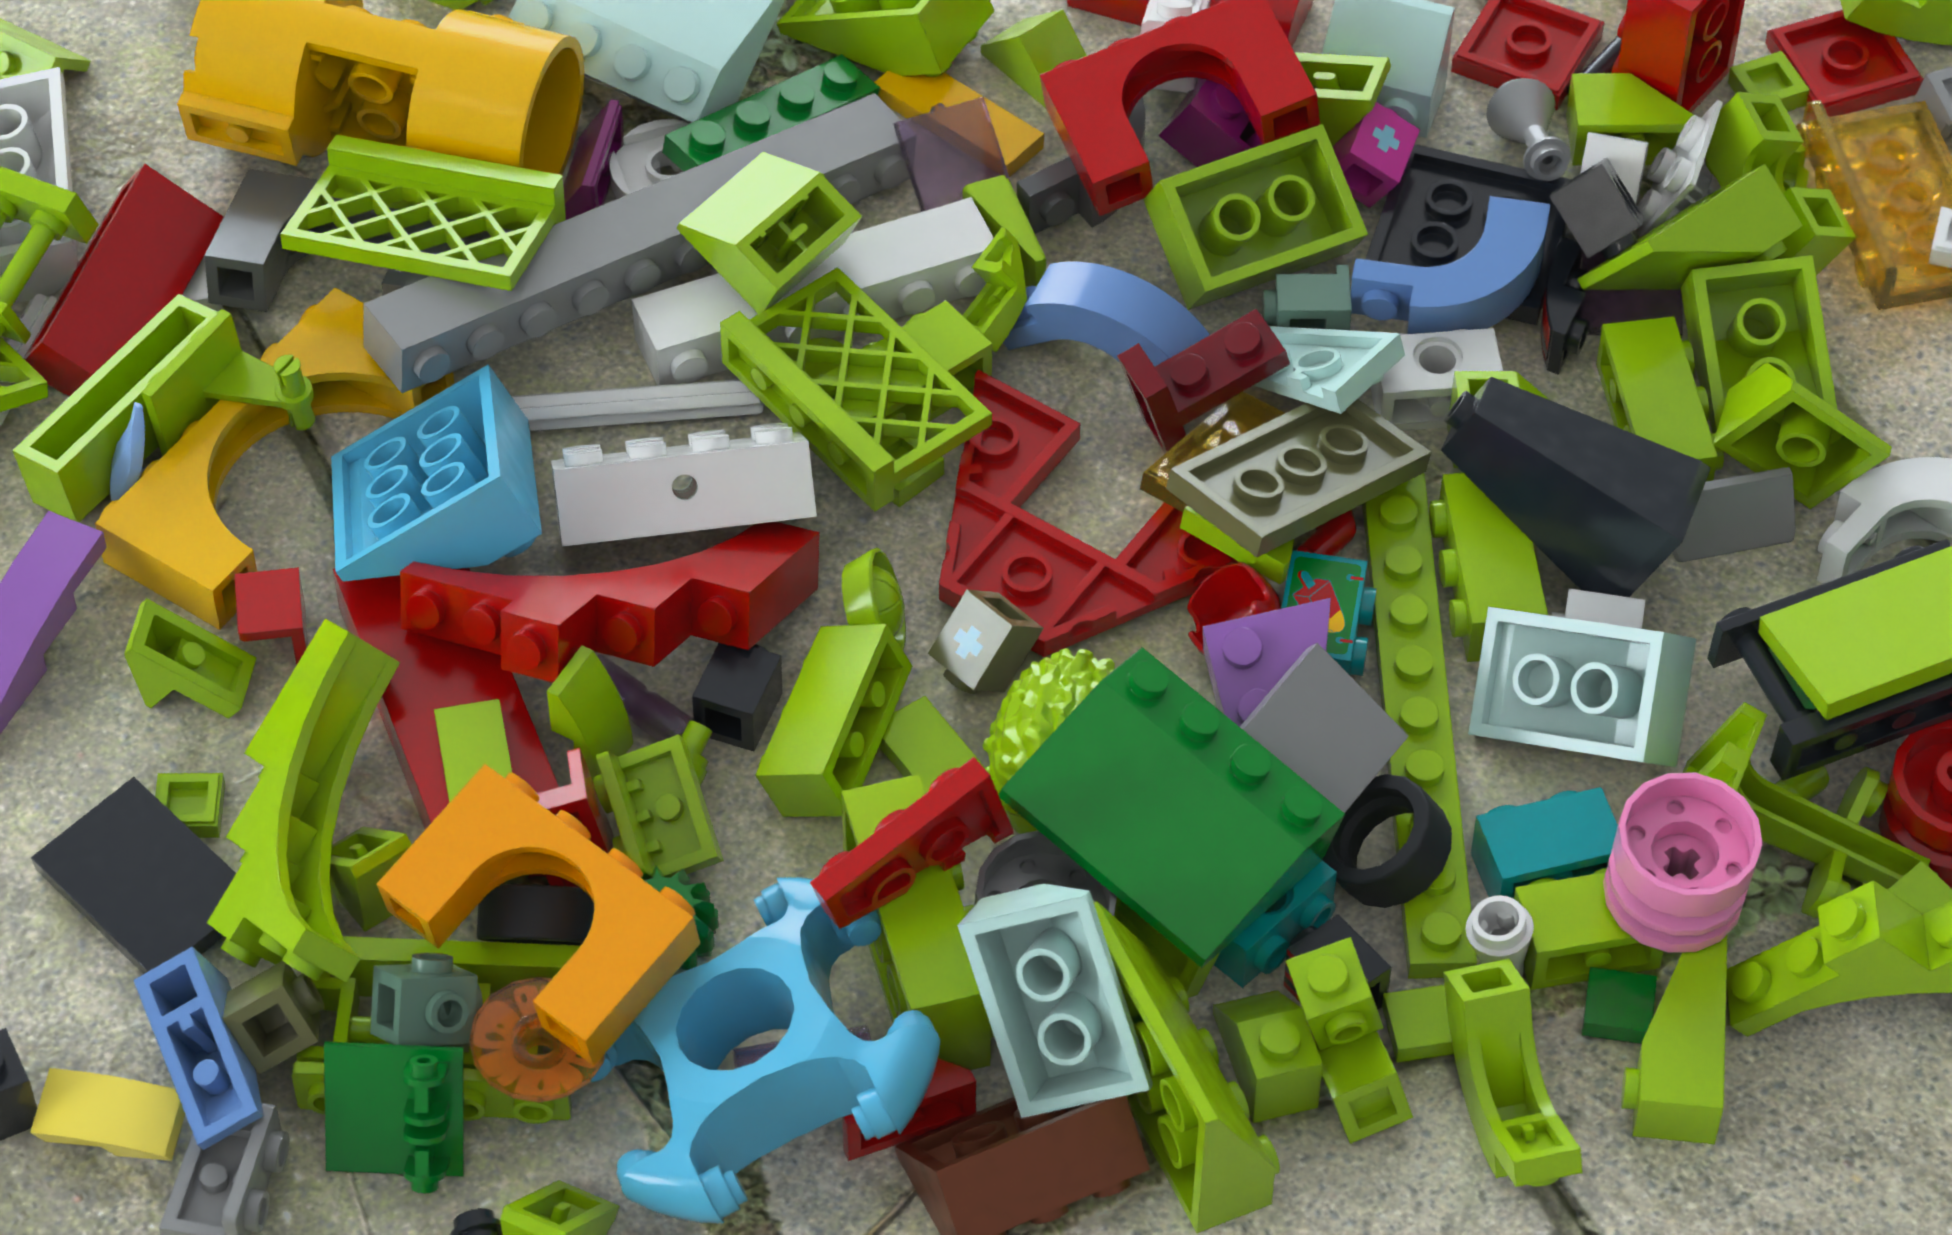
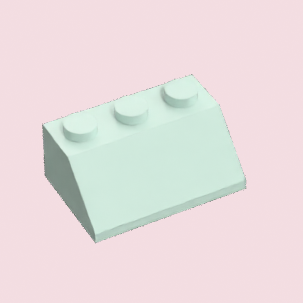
[957,884,1153,1118]

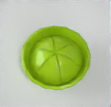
[842,547,906,651]

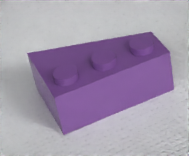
[1203,598,1331,727]

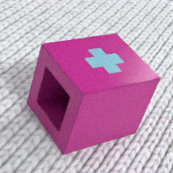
[1333,102,1420,208]

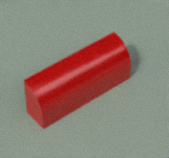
[24,164,224,396]

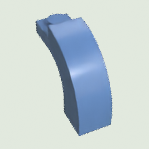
[1351,196,1550,334]
[1003,261,1210,367]

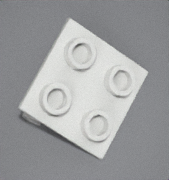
[1637,100,1723,239]

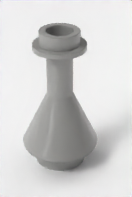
[1487,78,1571,181]

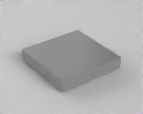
[1240,643,1408,813]

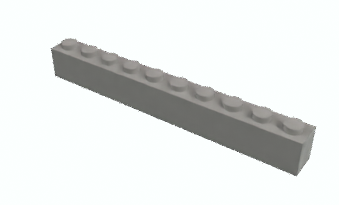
[363,93,916,393]

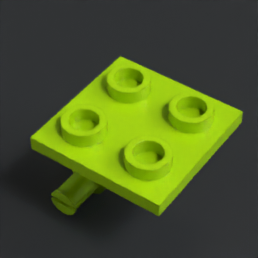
[141,309,316,456]

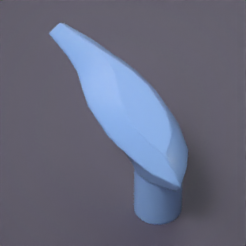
[110,402,147,501]

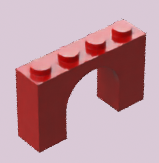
[1039,0,1320,216]

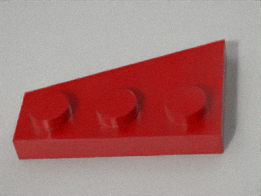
[809,757,1014,929]

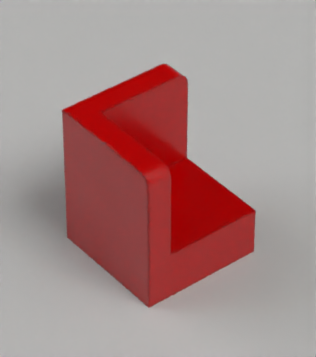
[234,567,308,665]

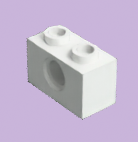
[1370,328,1503,431]

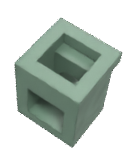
[1262,265,1352,330]

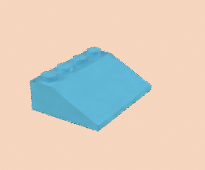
[331,364,542,582]

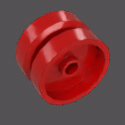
[1878,719,1952,889]

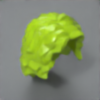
[982,648,1115,834]

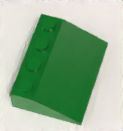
[999,647,1345,968]

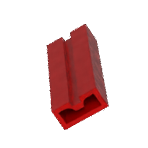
[333,568,559,884]

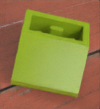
[676,152,862,314]

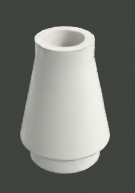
[1466,896,1534,976]

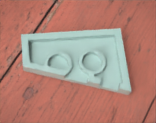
[1253,326,1405,414]

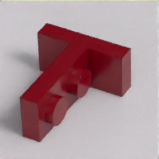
[1117,308,1290,464]

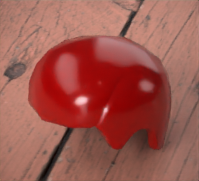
[1187,562,1281,656]

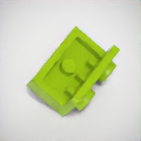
[593,734,724,880]

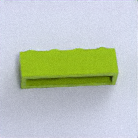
[12,294,218,522]

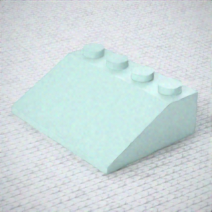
[509,0,785,124]

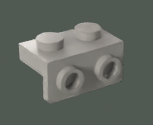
[159,1103,289,1235]

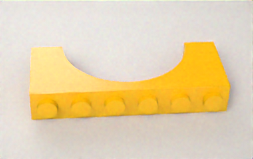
[95,287,455,630]

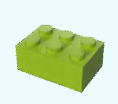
[1143,124,1368,310]

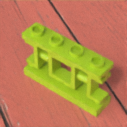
[292,936,580,1124]

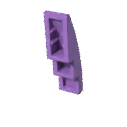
[0,511,107,734]

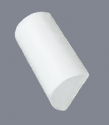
[0,67,77,302]

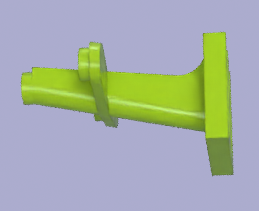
[1682,702,1938,918]

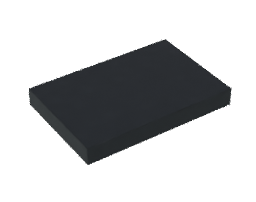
[31,776,236,974]

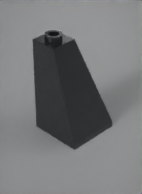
[1441,377,1711,597]

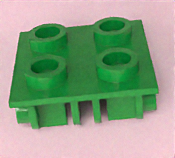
[324,1041,464,1194]

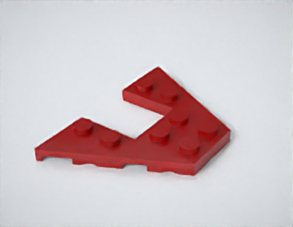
[939,370,1239,657]

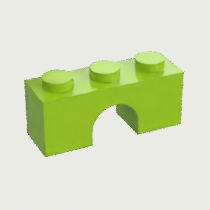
[1705,92,1856,276]

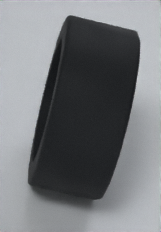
[1322,774,1452,908]
[476,884,594,946]

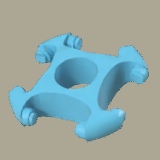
[565,877,940,1223]

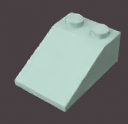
[1468,607,1697,767]

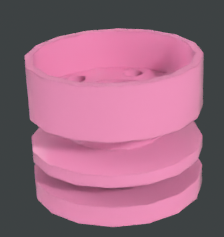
[1603,773,1763,953]

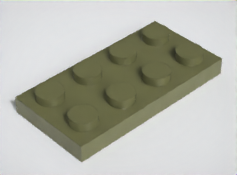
[1166,399,1431,557]

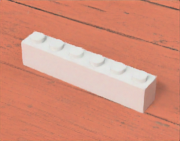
[632,197,994,385]

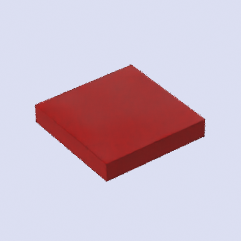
[1451,0,1605,110]
[1765,9,1924,123]

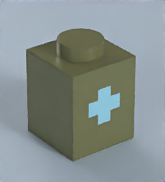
[928,590,1044,694]

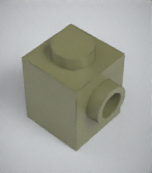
[223,961,325,1075]

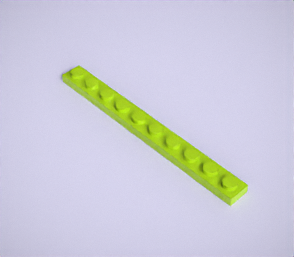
[1362,444,1477,979]

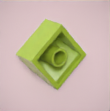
[1713,362,1892,509]

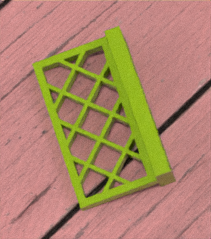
[280,134,566,291]
[720,267,992,512]

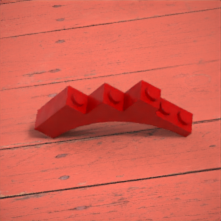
[400,522,820,683]

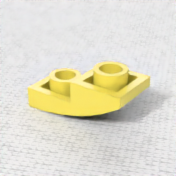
[30,1068,185,1161]

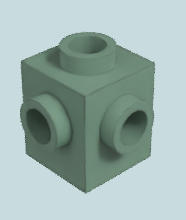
[370,953,483,1047]

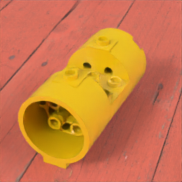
[177,0,584,175]

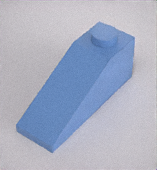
[133,947,264,1150]

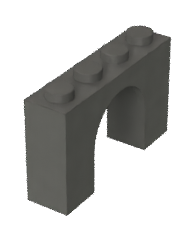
[204,169,482,312]

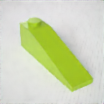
[1621,934,1728,1145]

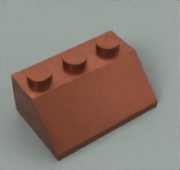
[894,1095,1150,1235]

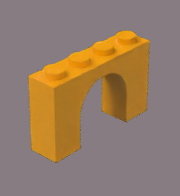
[377,764,701,1066]

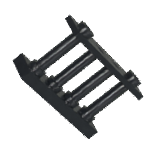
[1707,539,1952,781]

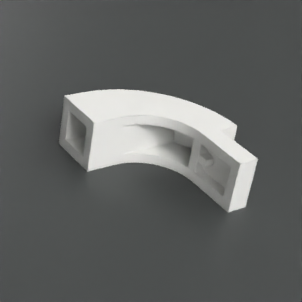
[1817,457,1952,584]

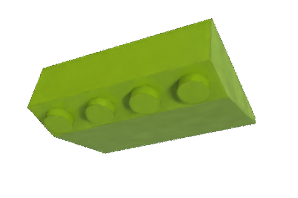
[1093,901,1280,1233]

